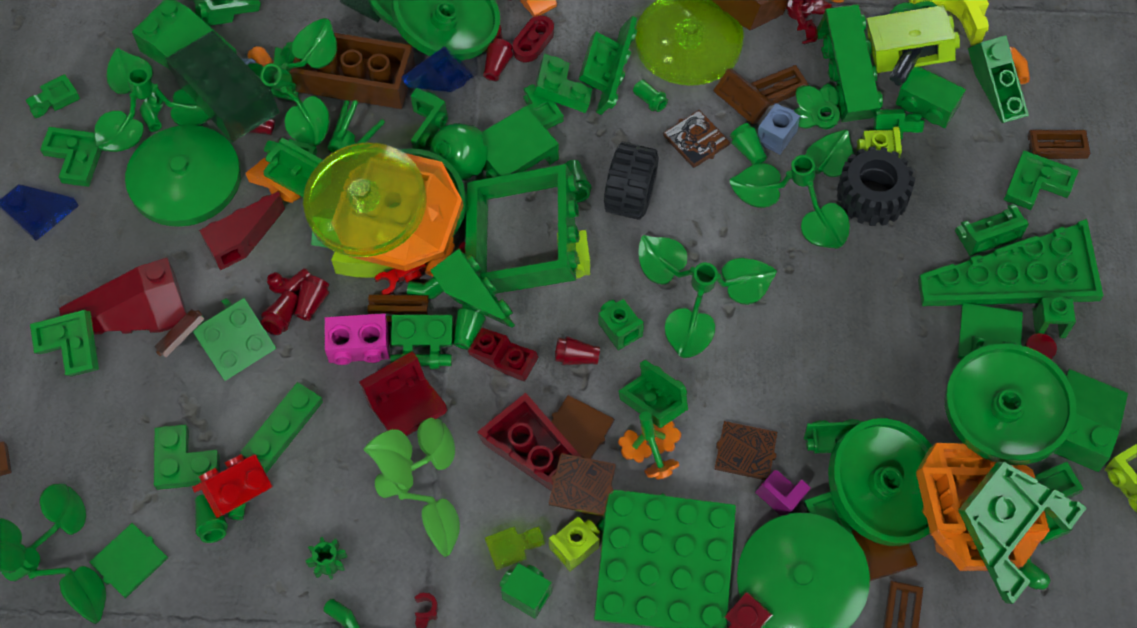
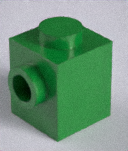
[499,563,552,619]

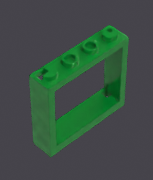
[465,164,580,294]

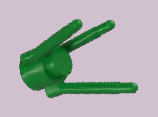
[328,100,385,159]

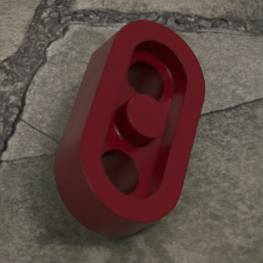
[512,15,554,63]

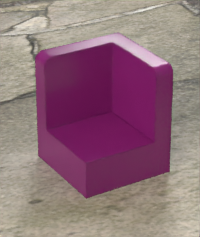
[754,470,811,516]

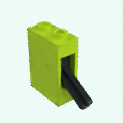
[866,5,960,86]

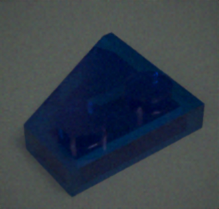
[402,46,474,92]
[0,184,79,241]

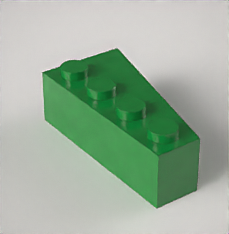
[817,5,883,122]

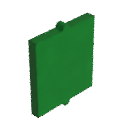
[89,523,168,599]

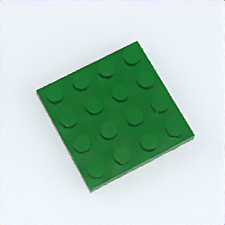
[593,489,736,628]

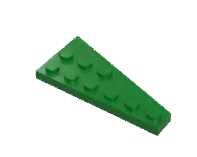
[918,219,1104,306]

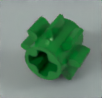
[305,537,348,580]

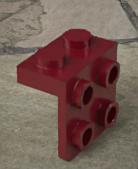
[359,351,448,436]

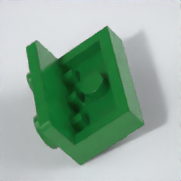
[619,360,688,429]

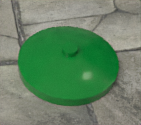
[391,0,500,61]
[125,125,241,227]
[944,343,1077,465]
[828,418,932,546]
[737,513,870,628]

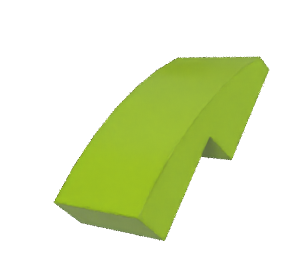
[331,250,394,278]

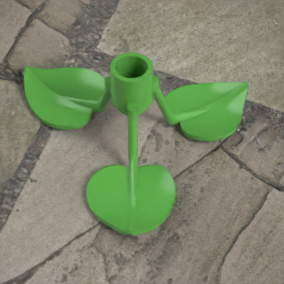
[363,418,460,557]

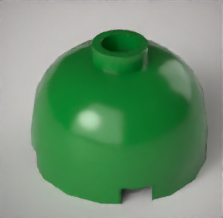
[430,123,488,181]

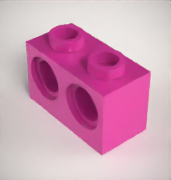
[325,313,389,365]

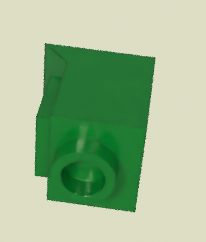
[1032,297,1076,338]

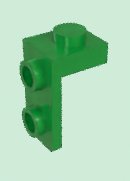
[411,88,448,150]

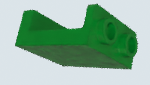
[481,106,559,178]

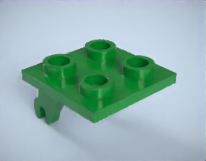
[192,298,277,381]
[957,303,1023,359]

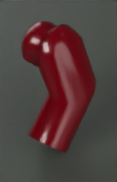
[267,268,311,294]

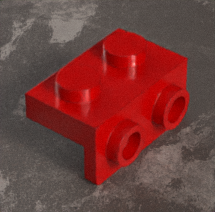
[192,454,273,518]

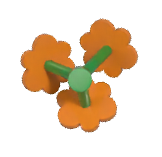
[618,411,681,479]

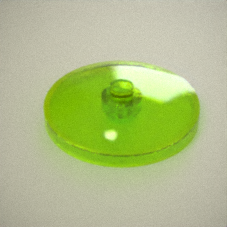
[635,0,744,86]
[303,143,427,257]

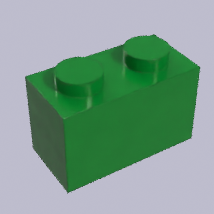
[896,67,966,129]

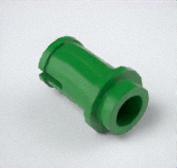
[633,79,668,112]

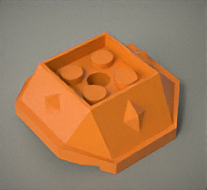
[331,149,463,271]
[916,443,1050,571]

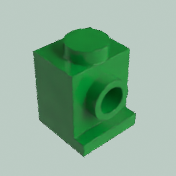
[598,299,644,351]

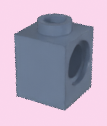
[758,103,800,155]

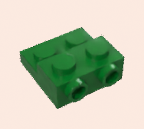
[188,0,261,26]

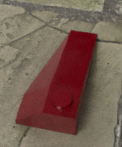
[59,257,187,335]

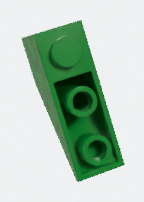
[968,35,1029,123]
[430,249,515,328]

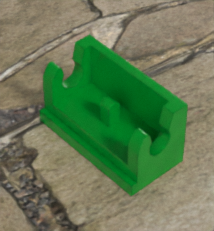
[264,138,331,202]
[955,204,1029,257]

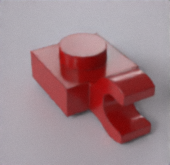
[374,264,426,295]

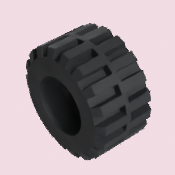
[604,141,659,220]
[837,147,915,226]

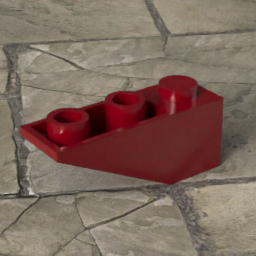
[199,191,285,271]

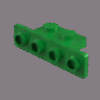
[578,16,637,115]

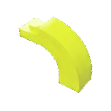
[908,0,989,46]

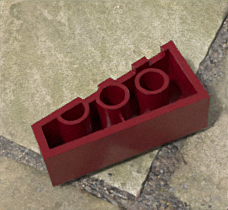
[477,393,586,515]

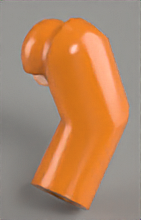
[247,46,273,66]
[1010,47,1030,84]

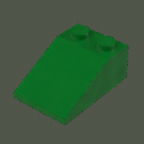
[132,0,237,89]
[1054,369,1128,473]

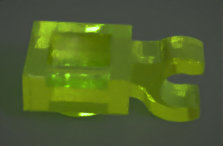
[485,526,545,570]

